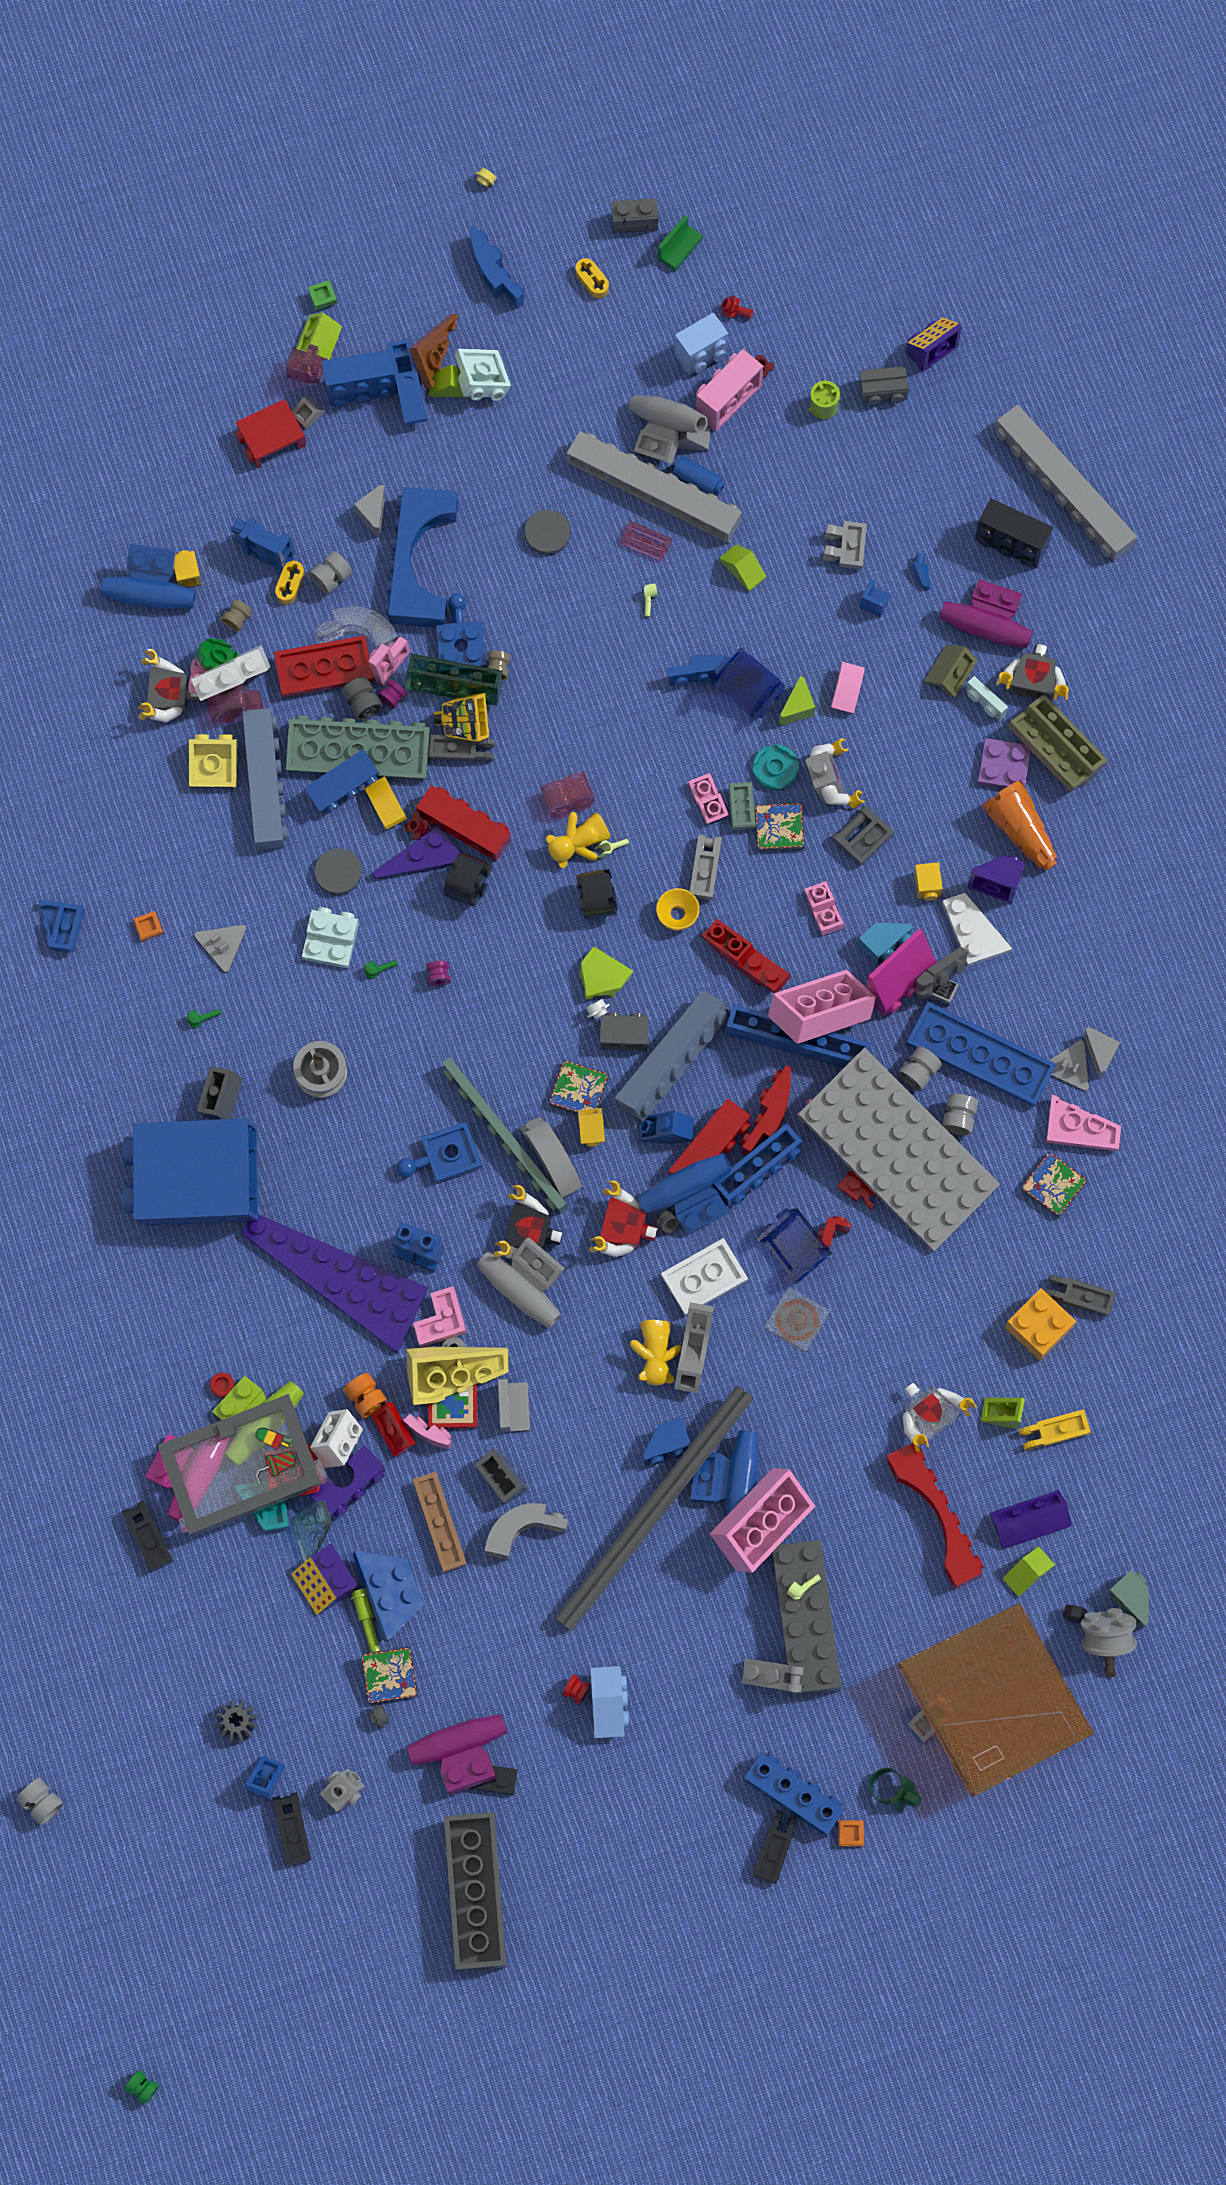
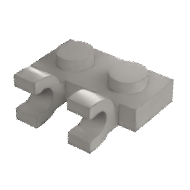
[823,521,867,570]

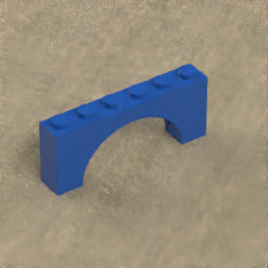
[385,487,459,628]

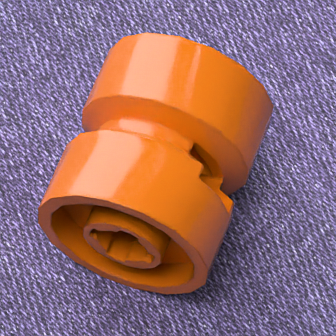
[343,1372,388,1419]

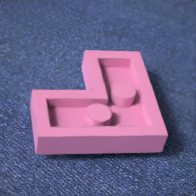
[368,637,411,686]
[413,1286,467,1348]

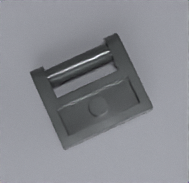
[831,806,894,866]

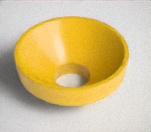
[656,888,699,931]

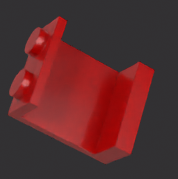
[234,399,307,469]

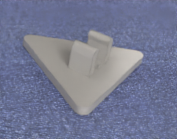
[195,925,246,973]
[1050,1040,1089,1091]

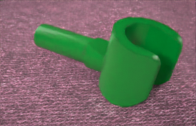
[363,960,398,979]
[186,1009,221,1028]

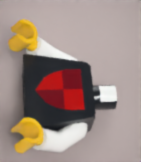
[494,1185,563,1259]

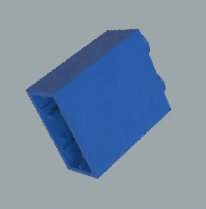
[122,1118,258,1226]

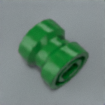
[124,2070,160,2106]

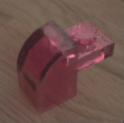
[286,344,328,384]
[206,685,264,723]

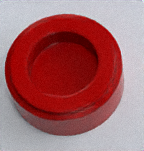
[210,1373,235,1398]

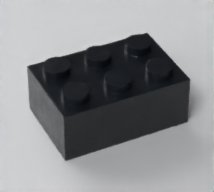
[975,498,1053,568]

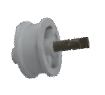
[293,1041,347,1098]
[1081,1608,1137,1677]

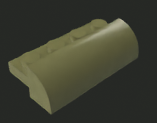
[1007,694,1108,792]

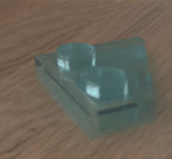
[291,1500,332,1562]

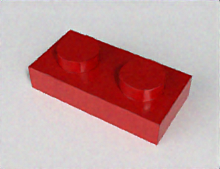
[371,1402,416,1457]

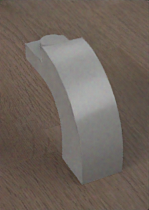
[519,1117,583,1198]
[674,1302,714,1393]
[484,1503,568,1560]

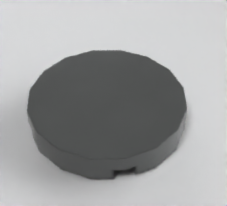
[525,509,571,555]
[314,848,362,895]

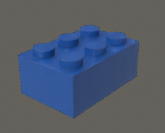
[322,350,396,406]

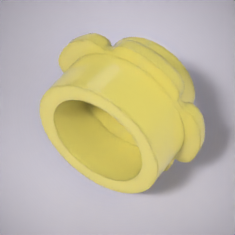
[476,167,497,188]

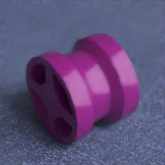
[377,680,407,709]
[426,961,451,986]

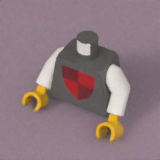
[996,644,1069,702]
[138,649,200,722]

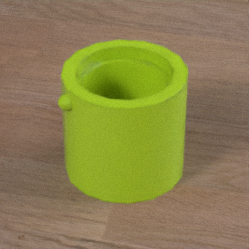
[809,380,840,419]

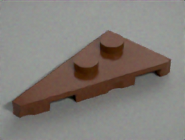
[409,313,458,389]

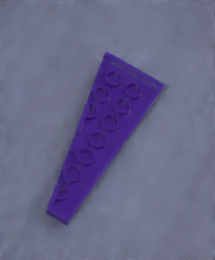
[242,1214,428,1353]

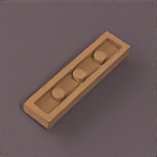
[413,1472,467,1573]

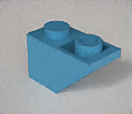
[858,922,913,965]

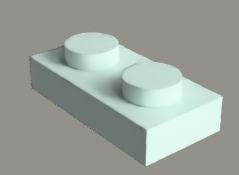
[966,676,1008,721]

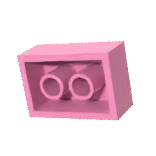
[696,349,763,431]

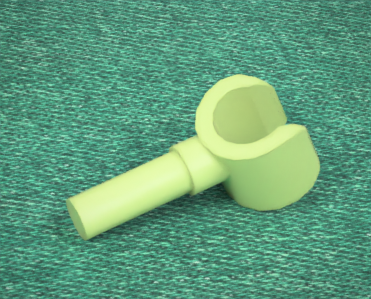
[644,584,658,617]
[595,839,629,858]
[787,1574,821,1600]

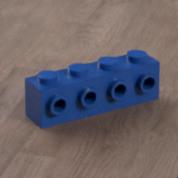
[713,1123,802,1208]
[744,1753,845,1837]

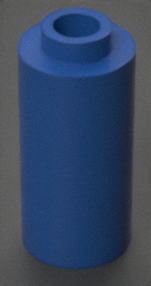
[672,455,725,496]

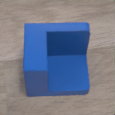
[860,579,891,617]

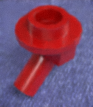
[721,295,754,319]

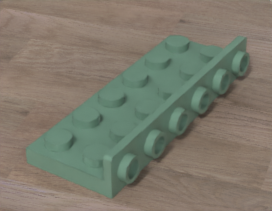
[286,716,430,780]

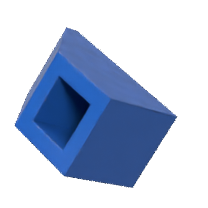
[638,1111,694,1144]
[643,1417,691,1466]

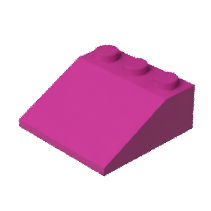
[866,928,937,1017]

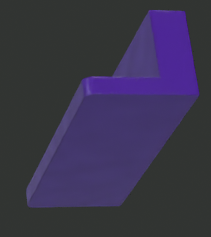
[990,1490,1072,1549]

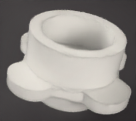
[586,999,610,1019]

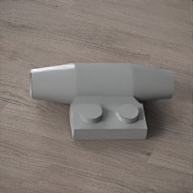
[629,395,708,464]
[476,1238,565,1328]

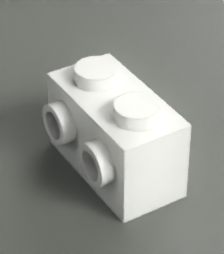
[310,1409,363,1468]

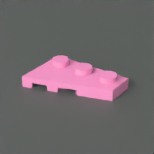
[1046,1094,1121,1152]

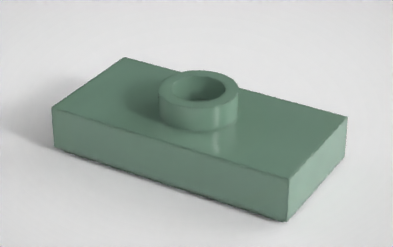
[728,782,756,830]

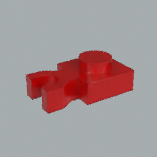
[837,1170,880,1210]

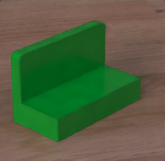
[657,215,703,272]

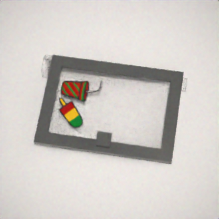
[158,1394,329,1536]

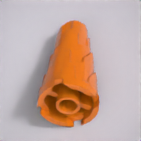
[982,780,1057,871]

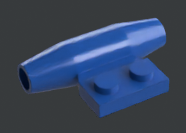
[101,544,196,609]
[638,1153,732,1235]
[691,1430,759,1516]

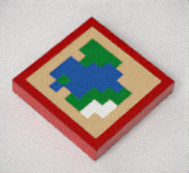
[428,1384,477,1429]

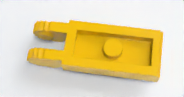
[1018,1410,1091,1450]

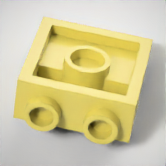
[189,734,238,787]

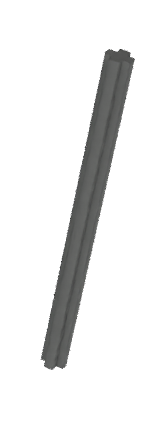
[555,1386,753,1632]

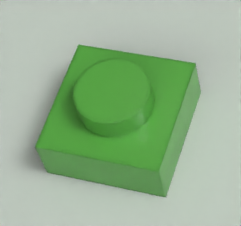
[308,280,337,310]

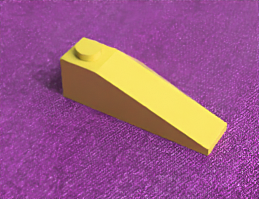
[406,1347,509,1405]

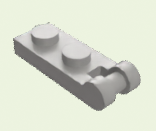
[690,834,722,900]
[742,1659,804,1693]

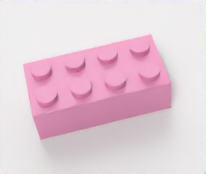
[768,970,876,1044]
[710,1468,815,1573]

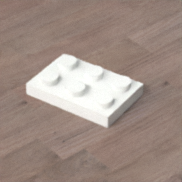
[661,1238,748,1316]

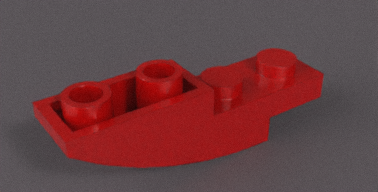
[702,919,791,994]
[741,1065,791,1156]

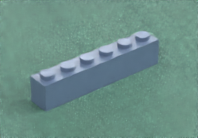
[243,708,288,851]
[615,990,730,1122]

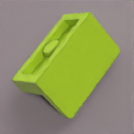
[294,312,342,364]

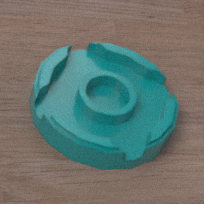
[753,744,799,790]

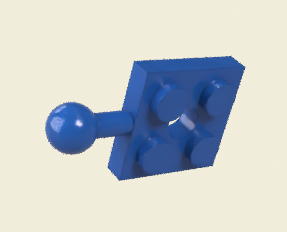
[436,593,486,672]
[397,1122,482,1183]

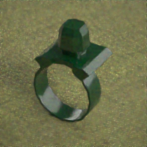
[869,1767,922,1812]

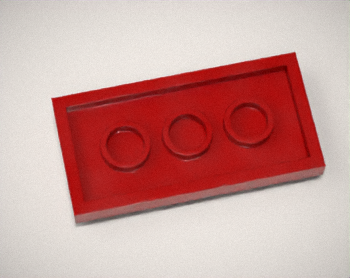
[274,635,374,698]

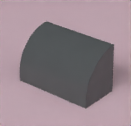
[474,1449,529,1503]

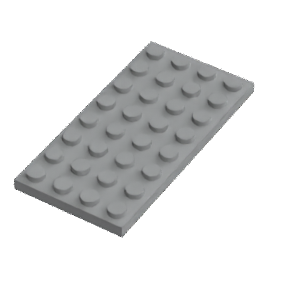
[797,1048,1000,1252]

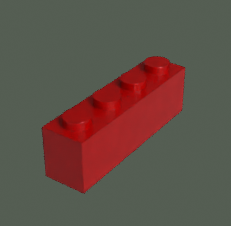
[416,785,511,862]
[668,1098,751,1176]

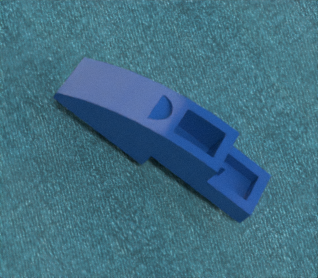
[470,225,525,309]
[387,339,427,426]
[667,655,763,688]

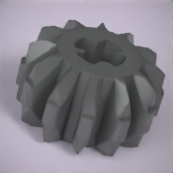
[216,1700,258,1743]

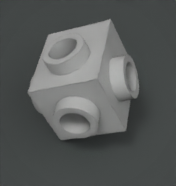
[320,1769,365,1812]

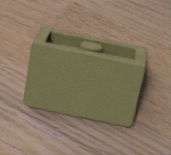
[924,644,978,698]

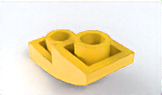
[364,776,407,830]

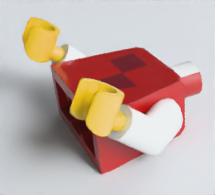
[589,1181,658,1257]

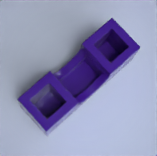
[310,1445,385,1520]

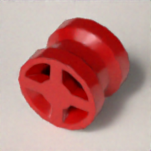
[562,1674,591,1705]

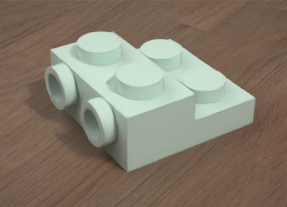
[455,349,511,401]
[302,907,359,969]

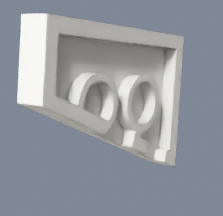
[942,893,1012,967]

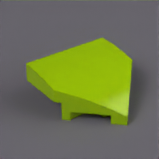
[579,947,633,999]

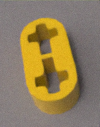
[576,258,609,298]
[275,561,305,605]

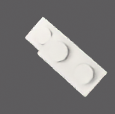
[191,645,271,701]

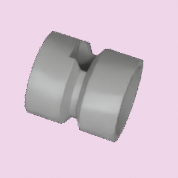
[309,551,353,594]
[897,1046,942,1091]
[942,1093,979,1136]
[16,1778,64,1826]

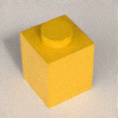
[174,550,202,588]
[914,862,943,901]
[578,1108,605,1146]

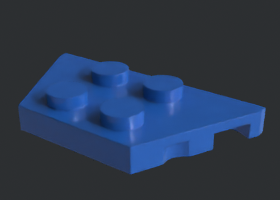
[353,1550,424,1642]

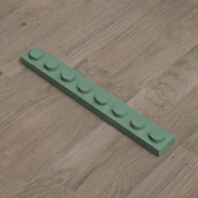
[442,1057,568,1214]

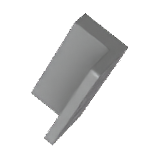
[498,1379,530,1433]

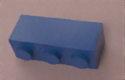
[304,749,380,813]

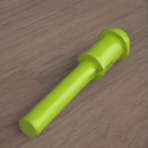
[350,1588,380,1652]

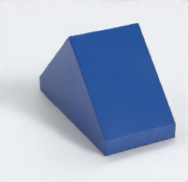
[244,1756,285,1801]

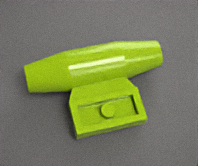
[212,1376,304,1467]

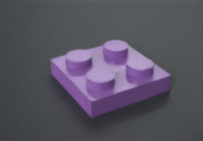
[977,738,1031,789]

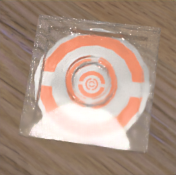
[764,1287,831,1353]

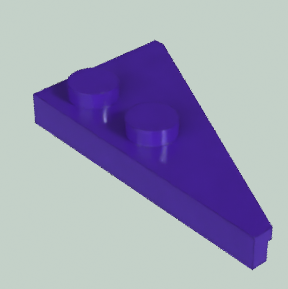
[372,826,460,879]

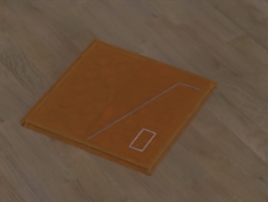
[897,1603,1095,1798]

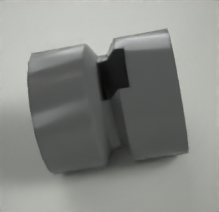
[341,677,383,721]

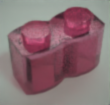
[540,771,595,818]

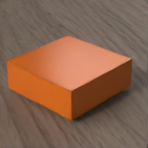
[133,911,163,942]
[838,1820,864,1847]

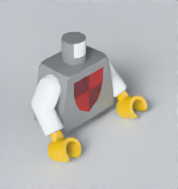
[805,738,865,809]

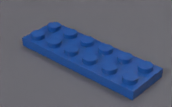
[906,1002,1056,1107]

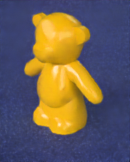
[546,812,611,868]
[630,1319,682,1386]

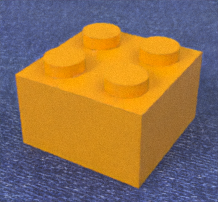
[1005,1288,1076,1361]

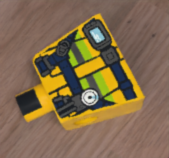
[433,693,489,741]

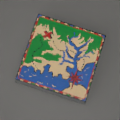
[755,803,805,852]
[549,1060,609,1115]
[1020,1151,1088,1219]
[361,1646,418,1704]

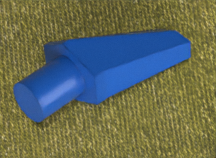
[911,553,930,590]

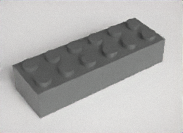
[771,1540,841,1697]
[444,1812,507,1972]

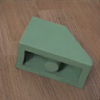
[1108,1570,1149,1629]

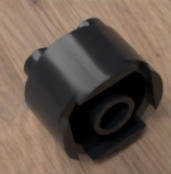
[443,852,493,907]
[576,868,617,920]

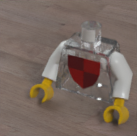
[902,1382,977,1452]

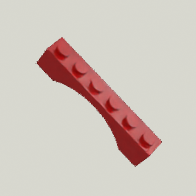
[886,1443,984,1590]

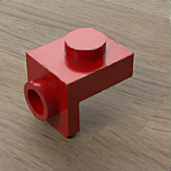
[817,1216,851,1252]

